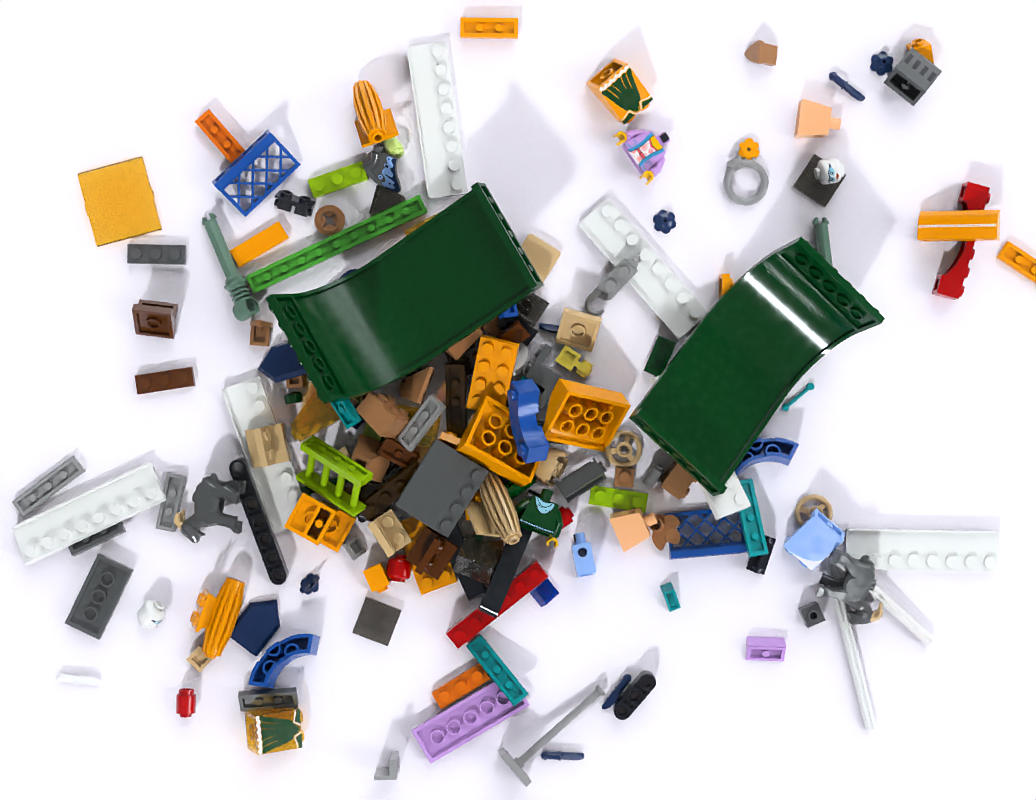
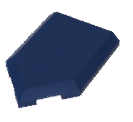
[257,341,307,383]
[230,599,280,657]

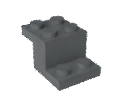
[524,344,562,410]

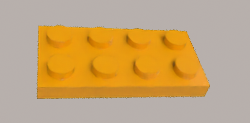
[466,334,520,411]
[400,516,457,595]

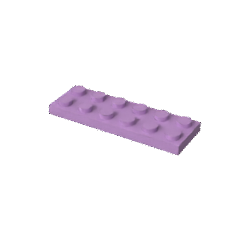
[411,681,530,764]

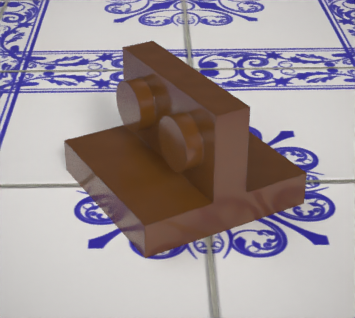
[132,299,178,339]
[406,526,459,580]

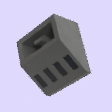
[883,47,942,106]

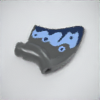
[363,144,402,193]

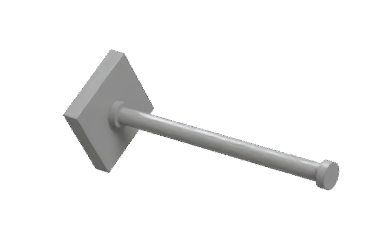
[498,685,605,787]

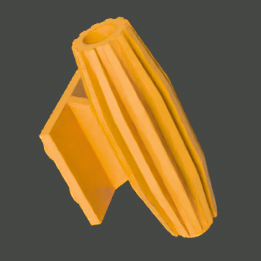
[353,80,399,148]
[190,577,245,659]

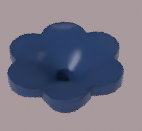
[870,51,894,76]
[653,210,676,234]
[299,573,320,595]

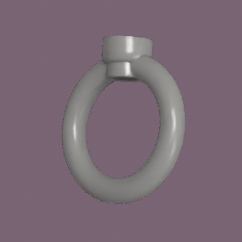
[723,155,769,206]

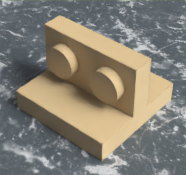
[555,308,602,352]
[245,423,291,468]
[367,509,413,558]

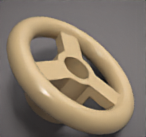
[605,430,643,468]
[795,494,833,527]

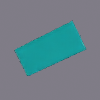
[660,582,681,612]

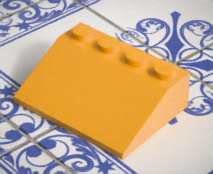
[543,378,631,452]
[456,396,549,488]

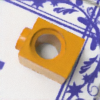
[363,562,391,593]

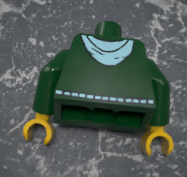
[515,488,563,548]

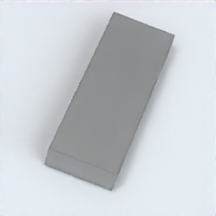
[396,394,446,452]
[155,472,187,532]

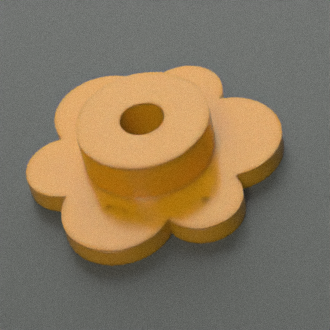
[738,138,760,160]

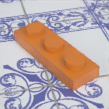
[194,109,245,163]
[431,663,490,709]

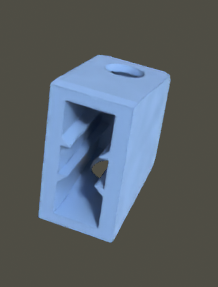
[571,532,596,578]

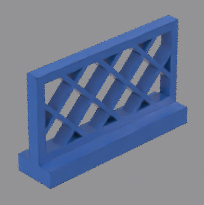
[212,129,301,217]
[666,509,747,560]

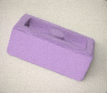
[746,636,786,661]

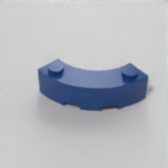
[507,379,550,463]
[735,437,799,477]
[248,634,320,689]

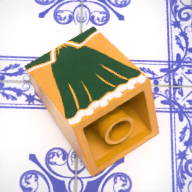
[586,58,653,124]

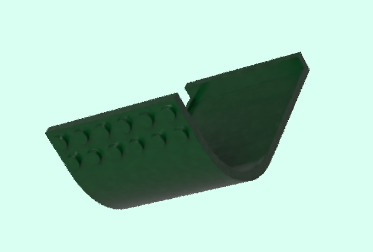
[265,182,544,404]
[629,237,885,496]

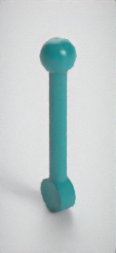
[782,383,815,411]

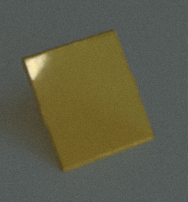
[77,156,162,247]

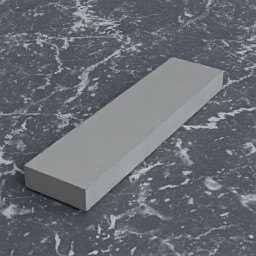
[12,456,86,517]

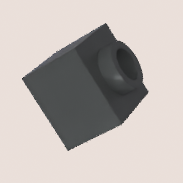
[798,601,826,628]

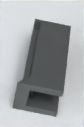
[554,458,607,503]

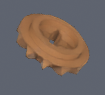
[314,205,345,236]

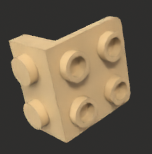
[521,234,561,283]

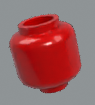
[386,554,412,583]

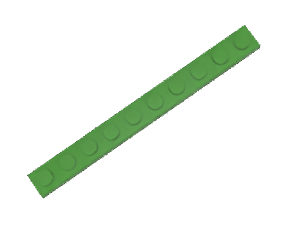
[246,195,428,294]

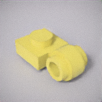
[555,345,593,379]

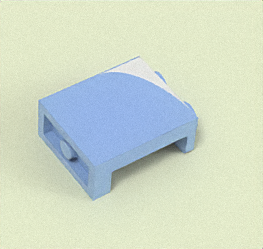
[783,508,845,571]

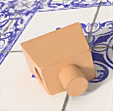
[794,99,841,139]
[609,508,658,552]

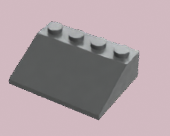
[395,438,489,537]

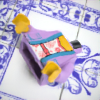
[613,129,670,185]

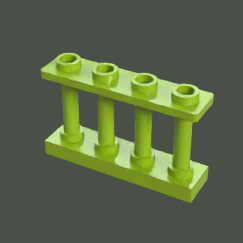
[296,435,374,517]

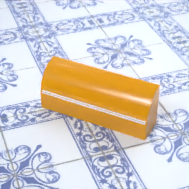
[917,210,1000,242]

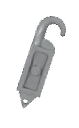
[585,255,640,316]

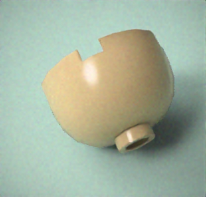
[535,448,569,487]

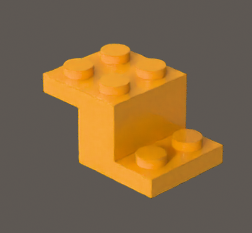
[284,492,357,553]

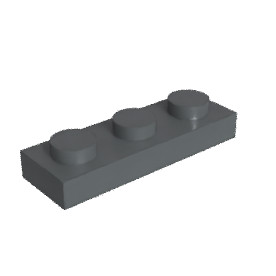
[127,244,187,265]
[68,521,126,557]
[238,687,299,712]

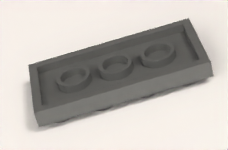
[65,553,134,640]

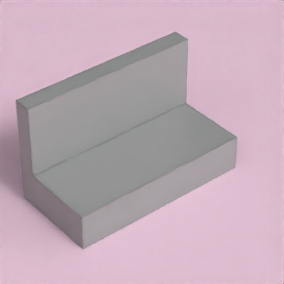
[374,751,400,780]

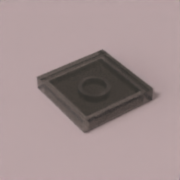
[792,154,846,207]
[352,596,402,646]

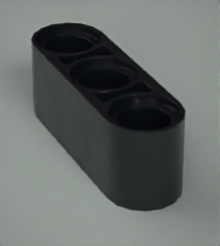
[613,670,656,720]

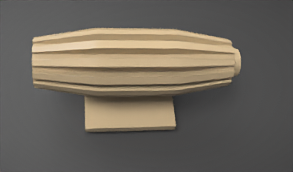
[466,469,522,545]

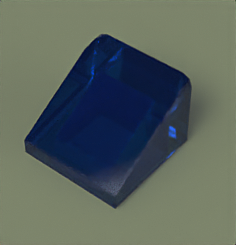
[530,578,559,607]

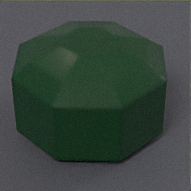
[284,391,304,405]

